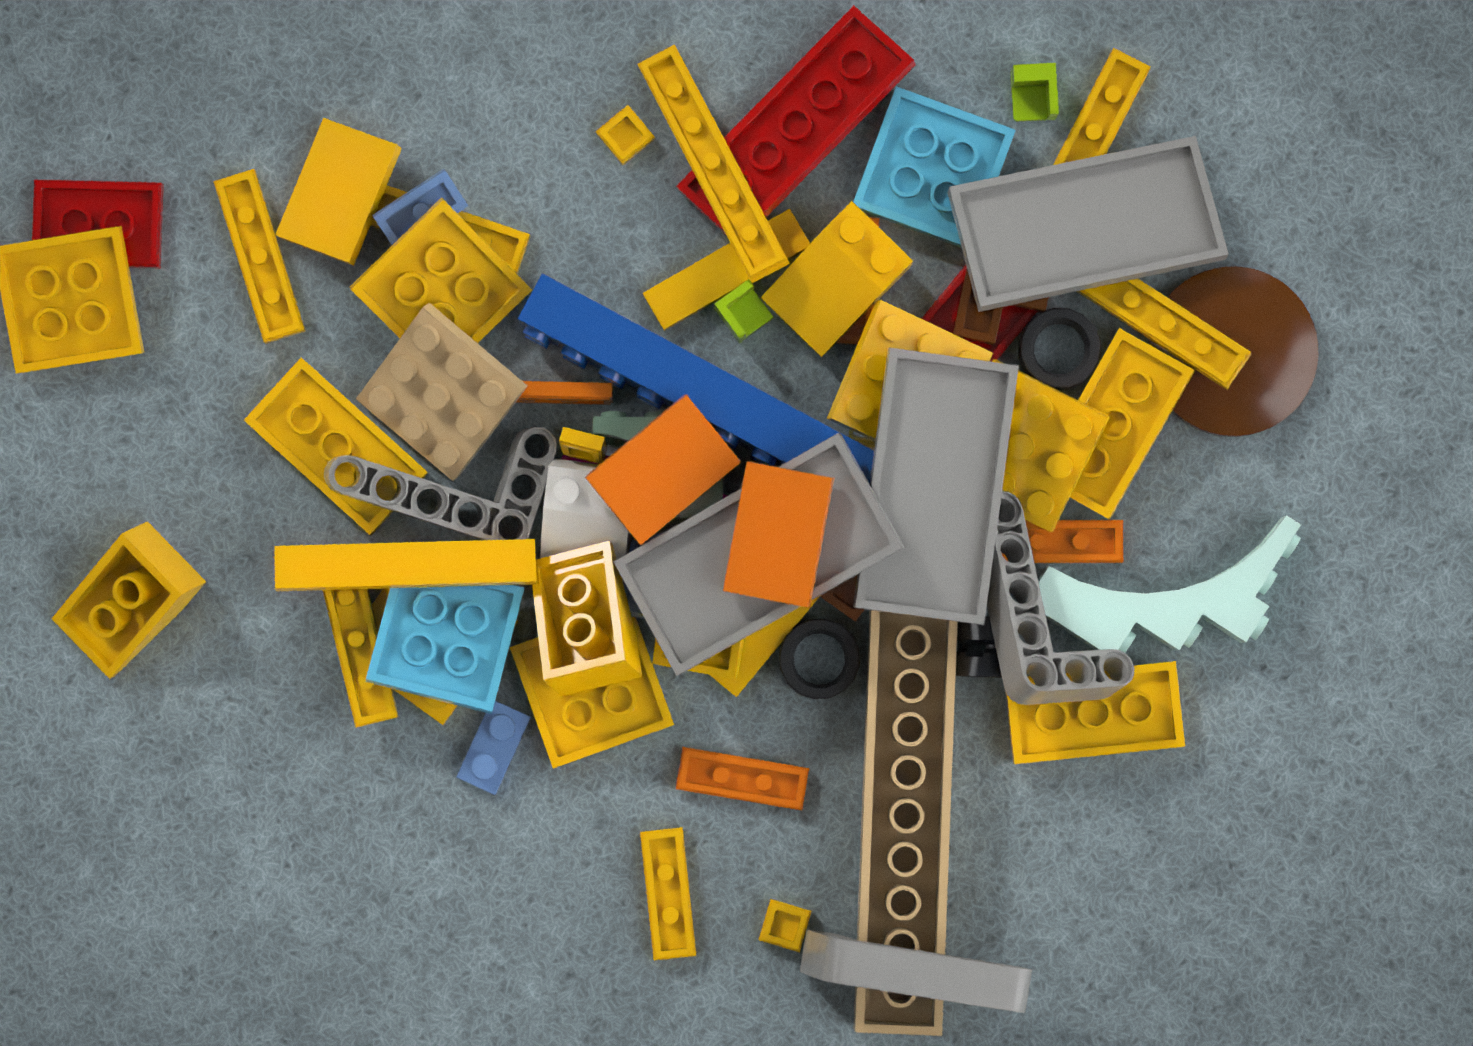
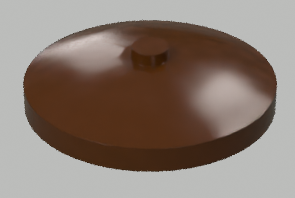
[1147,266,1319,437]

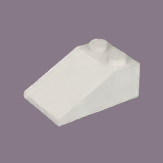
[540,458,631,578]

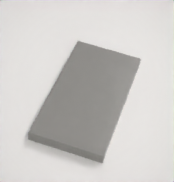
[947,136,1229,312]
[853,348,1019,625]
[614,433,905,676]

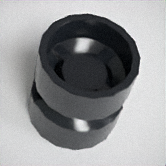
[956,616,1002,678]

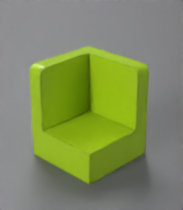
[1010,63,1059,122]
[714,279,774,343]

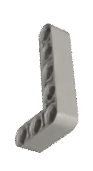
[324,427,557,540]
[987,491,1134,705]
[800,929,1032,1013]

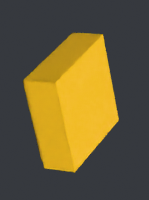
[595,105,655,165]
[559,427,607,464]
[758,898,812,953]

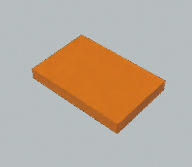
[584,394,741,545]
[723,462,834,608]

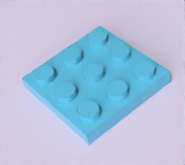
[853,86,1016,248]
[366,585,524,714]

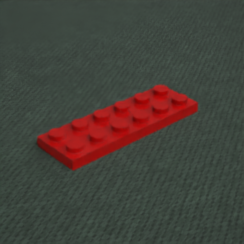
[676,5,916,236]

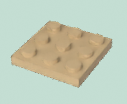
[356,303,528,481]

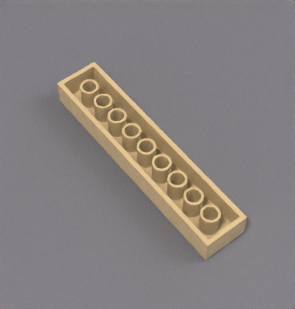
[853,610,958,1036]

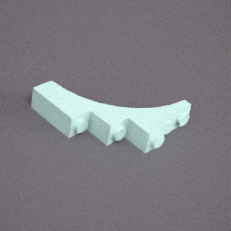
[1038,515,1301,653]

